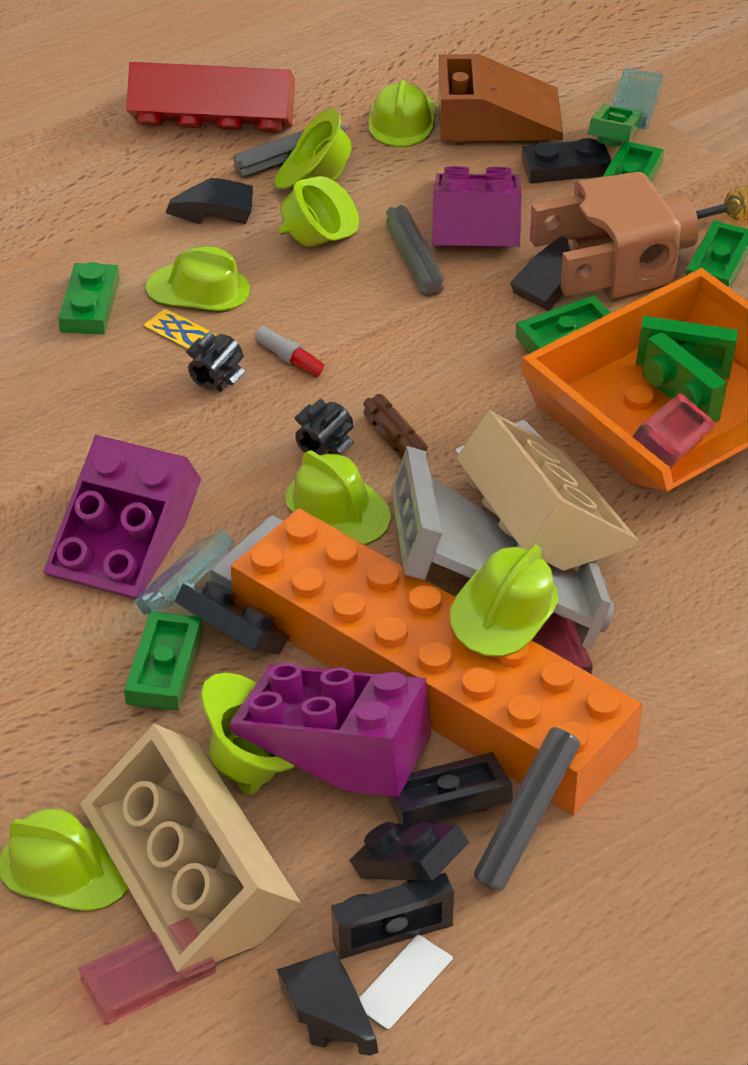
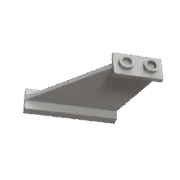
[391,446,614,649]

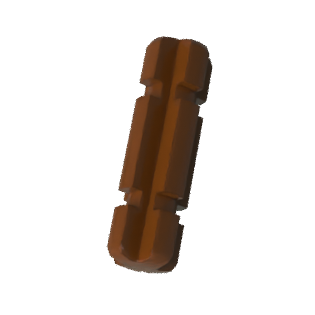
[363,394,428,459]

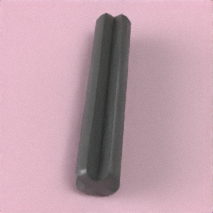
[233,124,346,177]
[386,205,444,296]
[474,727,580,891]

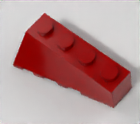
[126,62,295,132]

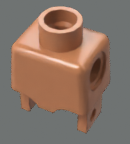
[530,172,699,300]

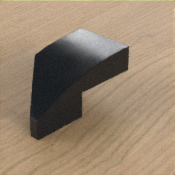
[166,178,253,224]
[510,236,571,311]
[277,950,379,1056]

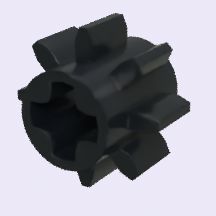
[186,331,245,392]
[294,399,354,455]

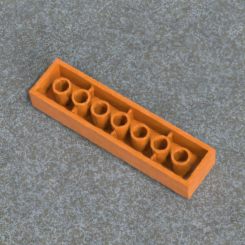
[230,508,643,816]

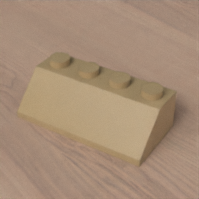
[456,410,638,571]
[80,724,301,975]

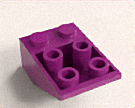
[433,166,522,247]
[43,434,201,600]
[230,663,431,797]

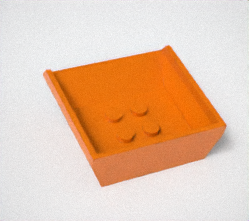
[522,268,748,492]

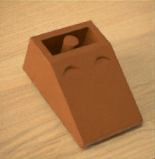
[438,54,563,143]

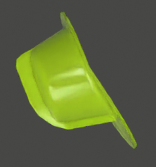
[369,79,436,147]
[274,109,352,189]
[278,176,360,248]
[145,245,250,311]
[285,450,391,545]
[450,544,559,657]
[200,672,295,795]
[0,809,129,912]

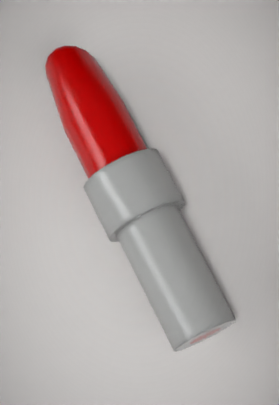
[254,326,325,377]

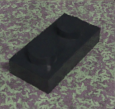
[522,138,612,183]
[174,581,289,654]
[387,752,513,824]
[349,822,469,881]
[331,872,454,959]

